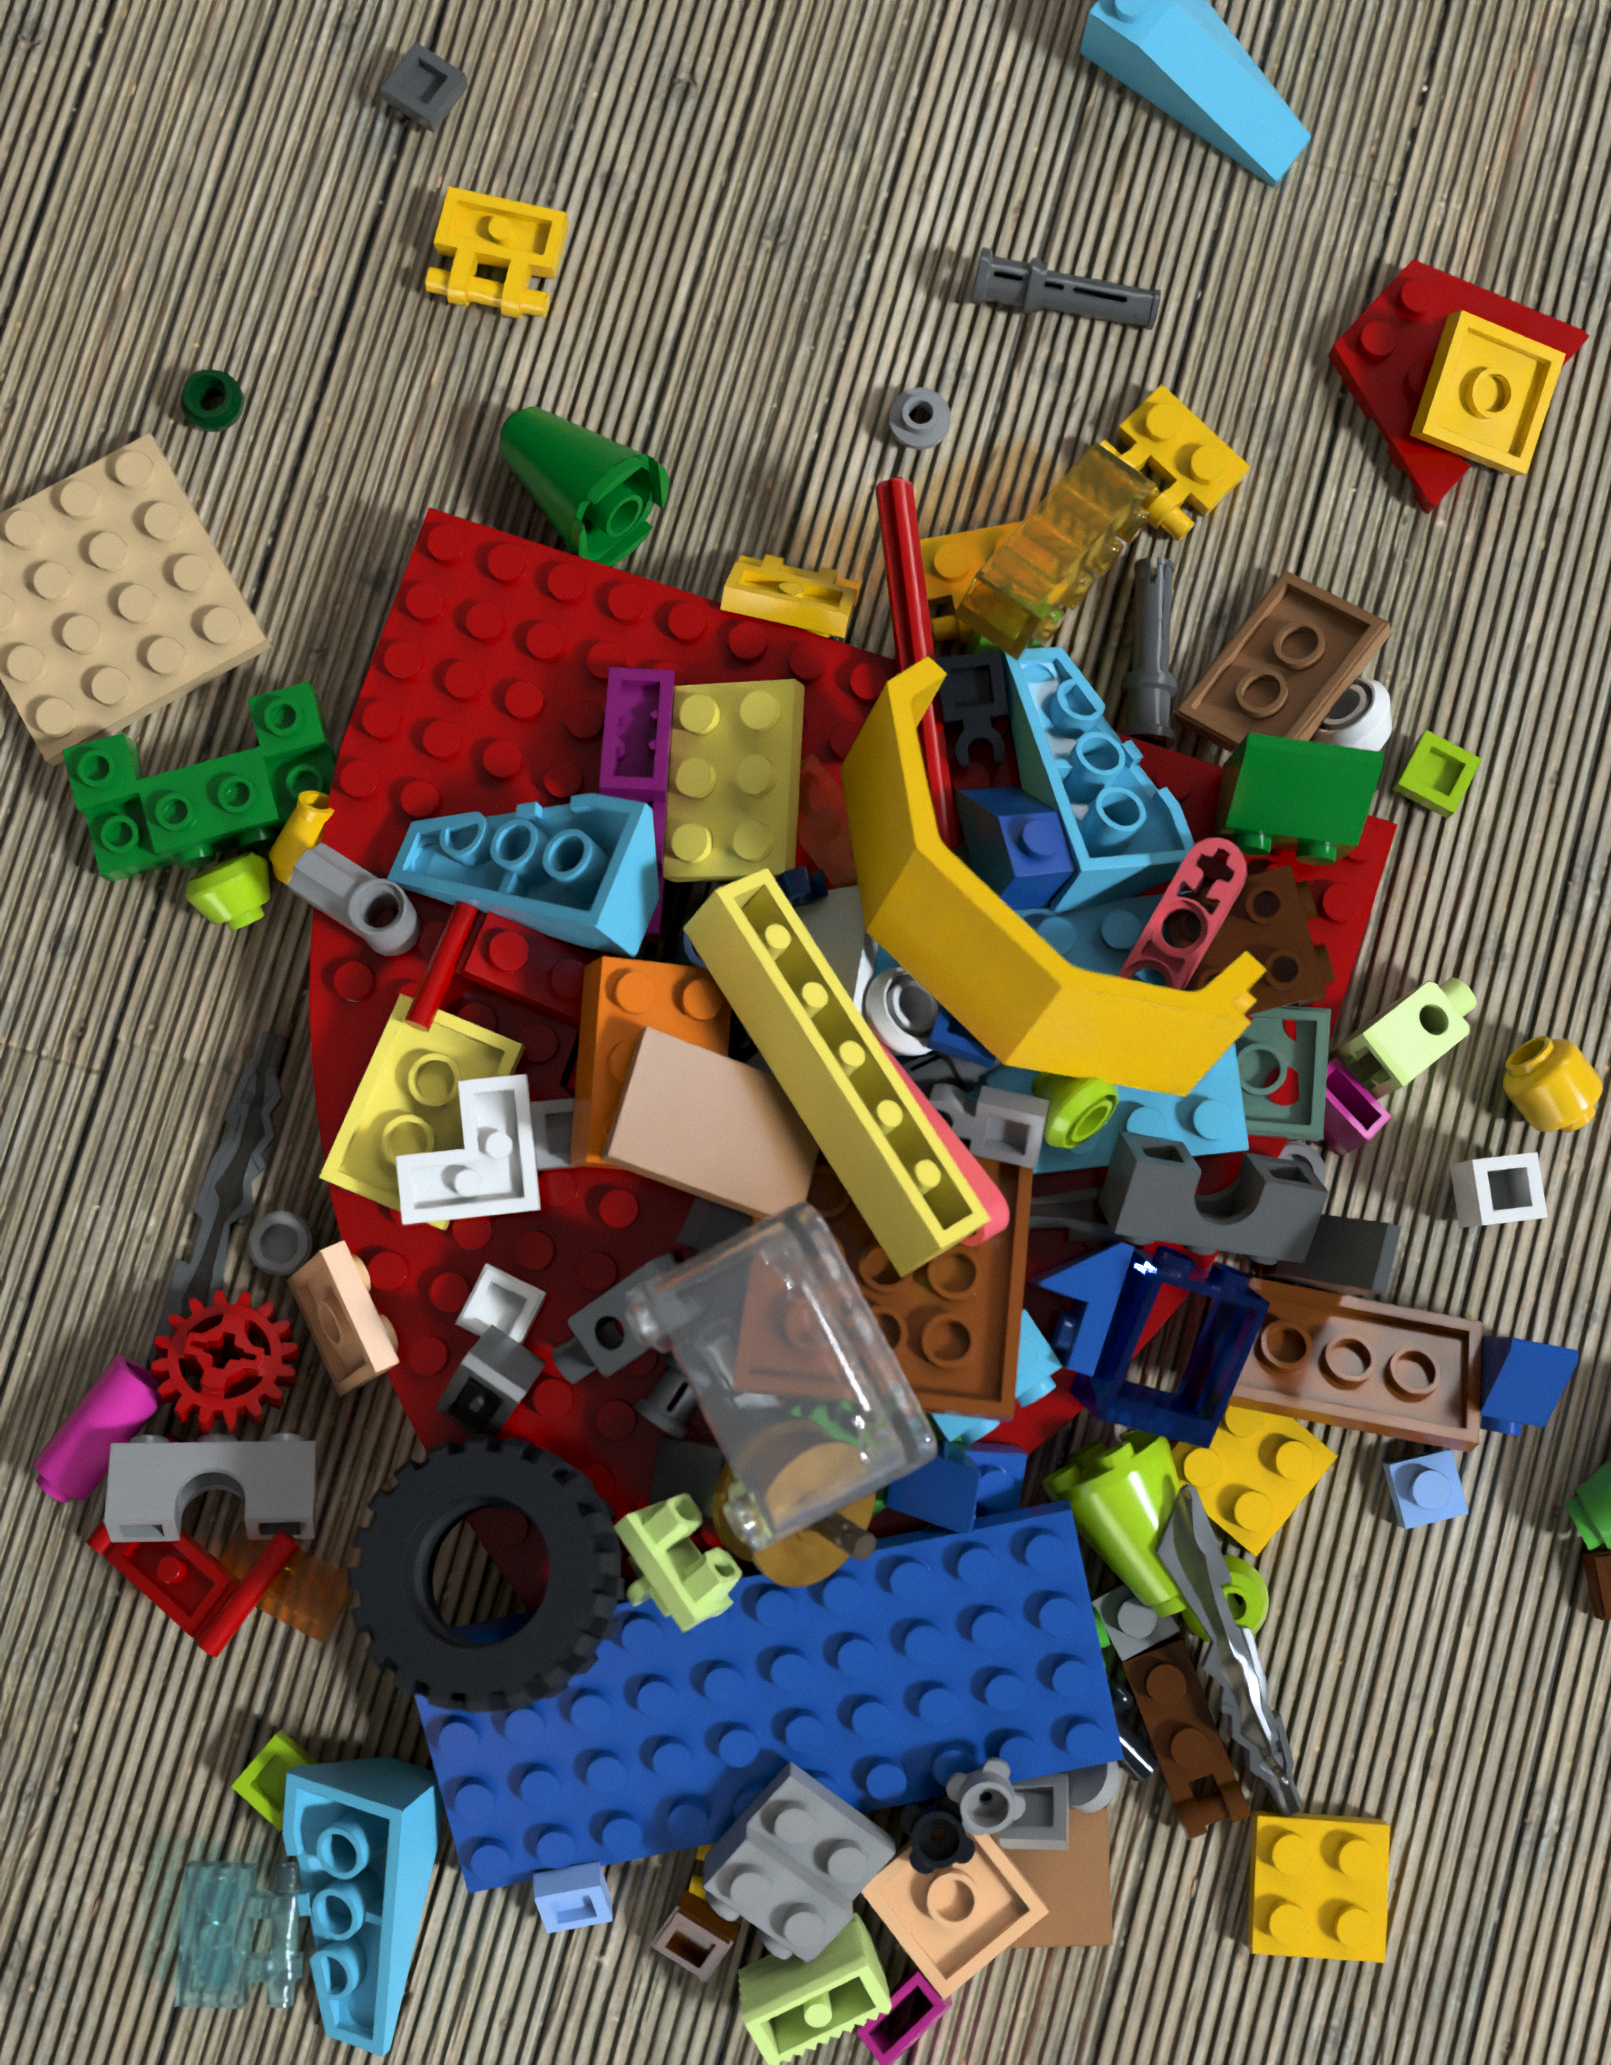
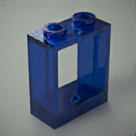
[1069,1245,1270,1449]

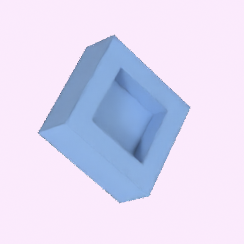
[1382,1448,1469,1529]
[533,1861,613,1934]

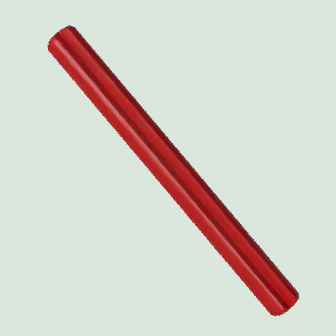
[875,477,959,853]

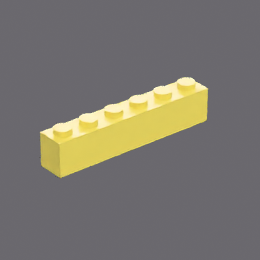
[683,868,991,1277]

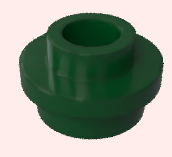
[181,369,244,432]

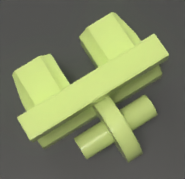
[614,1493,742,1632]

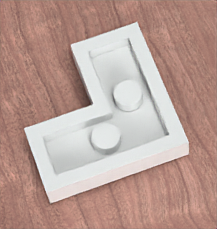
[396,1074,541,1225]

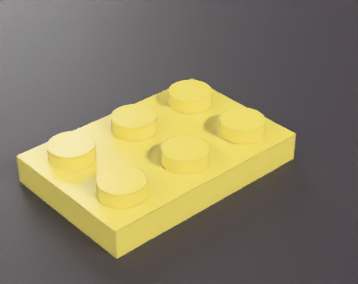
[663,679,805,882]
[319,993,526,1230]

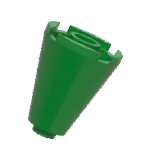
[499,406,669,567]

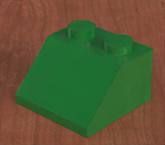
[1214,732,1384,865]

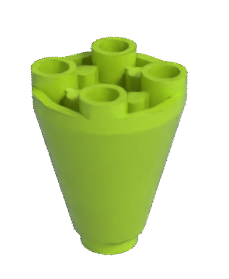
[1041,1418,1204,1618]

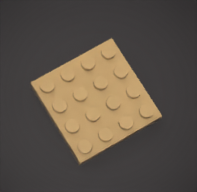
[0,433,272,767]

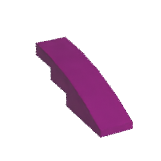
[599,667,675,943]

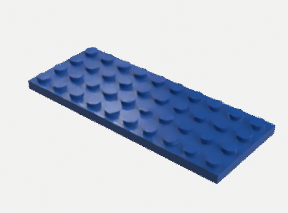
[415,1499,1124,1893]

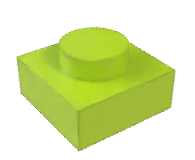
[1392,730,1483,819]
[231,1729,319,1831]

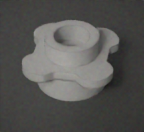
[946,1757,1026,1836]

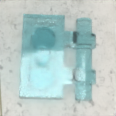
[175,1860,303,2009]

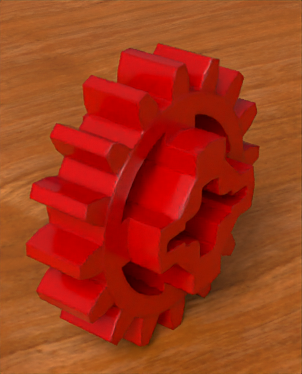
[151,1290,299,1434]

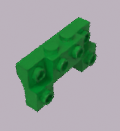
[62,681,337,882]

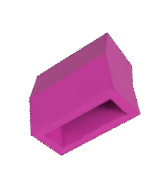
[1323,1057,1392,1155]
[856,1966,953,2065]

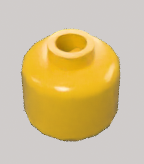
[1503,1036,1603,1132]

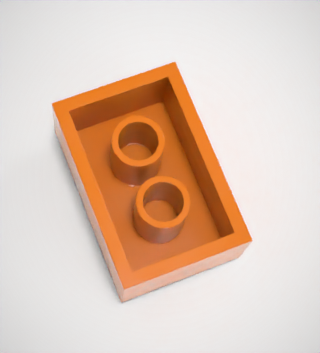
[570,956,732,1170]

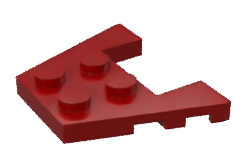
[1328,259,1590,514]

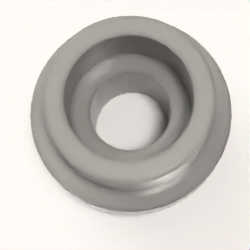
[889,387,951,450]

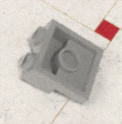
[703,1761,896,1965]

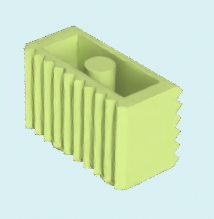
[737,1912,892,2065]

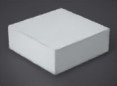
[455,1263,548,1345]

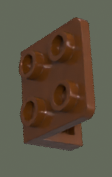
[1164,865,1335,1017]

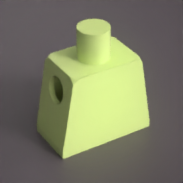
[1328,977,1476,1100]

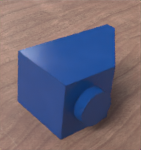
[953,786,1077,911]
[1480,1336,1579,1436]

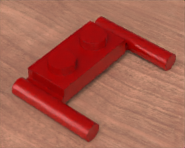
[404,901,597,1096]
[86,1433,301,1658]

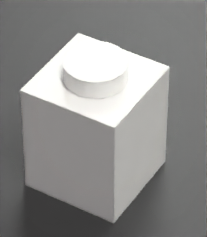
[1450,1152,1548,1228]

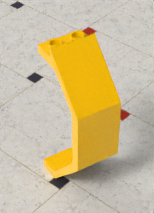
[840,656,1266,1097]

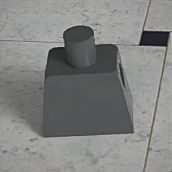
[551,1250,713,1384]

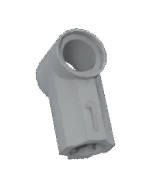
[288,842,421,956]

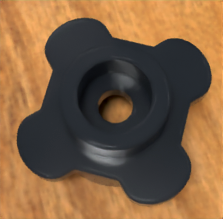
[900,1795,976,1874]

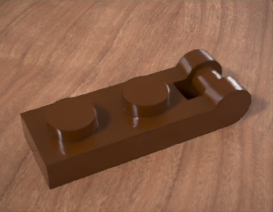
[1118,1635,1251,1840]

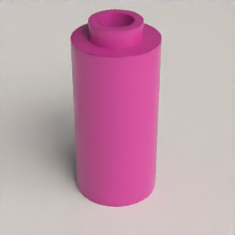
[33,1355,162,1503]

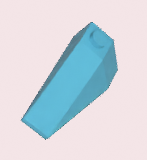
[1080,0,1311,188]
[1001,647,1195,913]
[387,793,659,959]
[282,1756,443,2057]

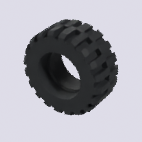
[347,1435,628,1713]

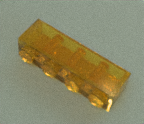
[954,442,1157,660]

